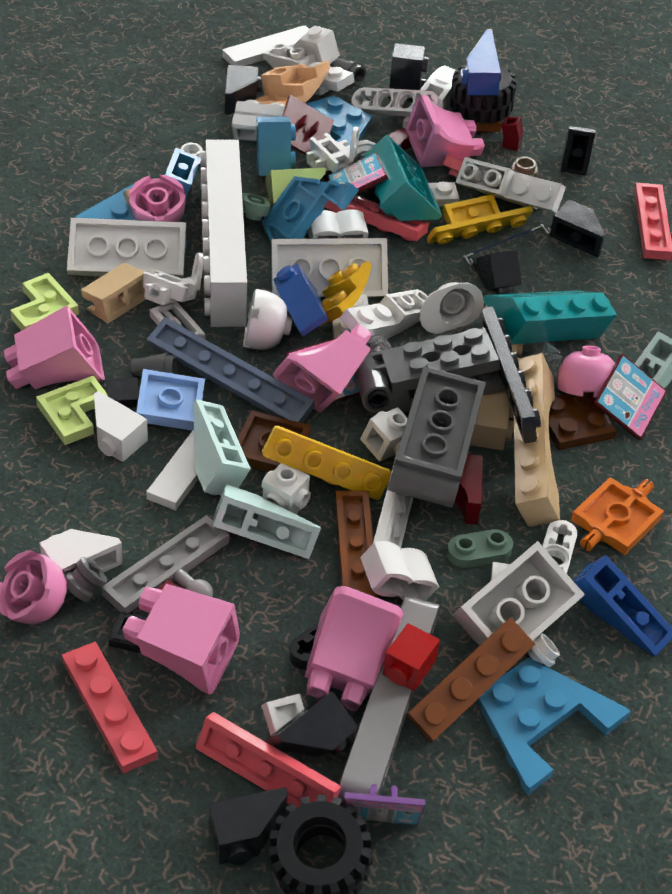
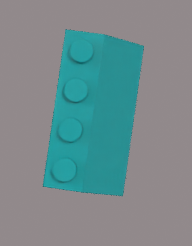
[364,134,442,221]
[483,290,617,345]

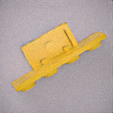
[426,194,533,245]
[262,425,392,500]

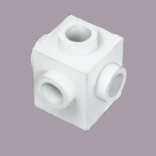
[360,407,408,462]
[261,463,311,514]

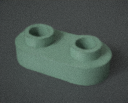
[242,193,271,221]
[447,529,513,568]

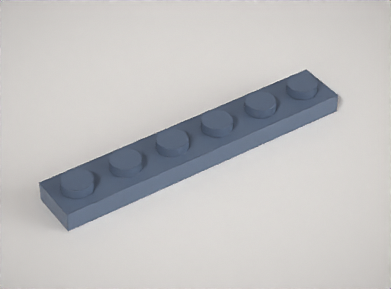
[147,317,315,423]

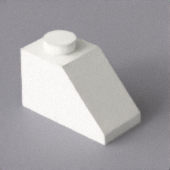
[293,26,340,64]
[94,391,148,462]
[40,529,123,575]

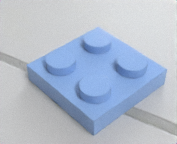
[136,369,205,431]

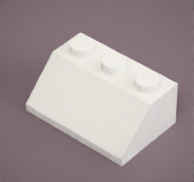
[452,541,585,645]

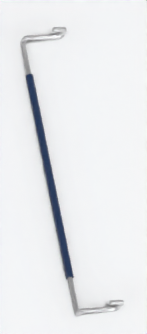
[463,224,551,265]

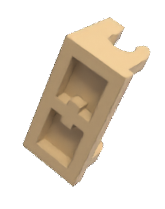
[81,263,146,324]

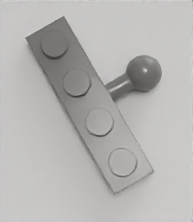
[102,515,229,614]

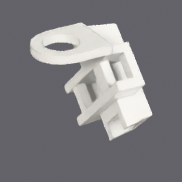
[306,127,360,173]
[143,252,204,305]

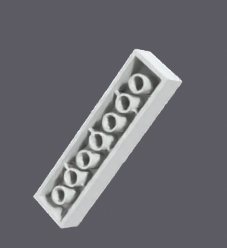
[200,140,247,327]

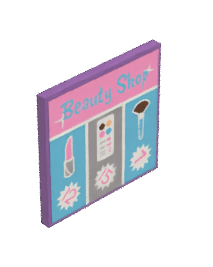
[343,784,426,825]

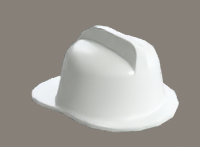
[419,282,484,334]

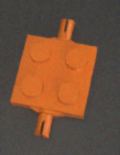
[571,477,664,555]

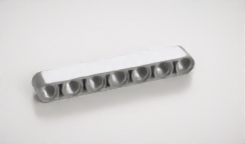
[338,596,440,800]

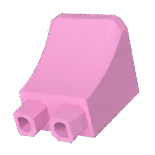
[405,95,485,167]
[4,305,105,390]
[273,323,373,413]
[122,584,240,694]
[304,586,404,712]

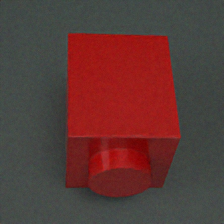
[383,623,440,692]

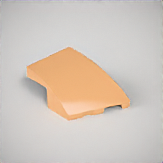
[255,61,330,106]

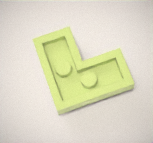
[10,273,79,330]
[36,376,108,445]

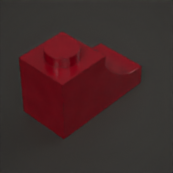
[455,454,483,525]

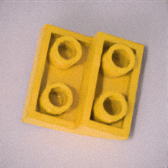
[318,261,372,327]

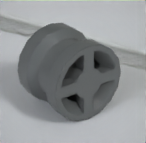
[65,557,107,602]

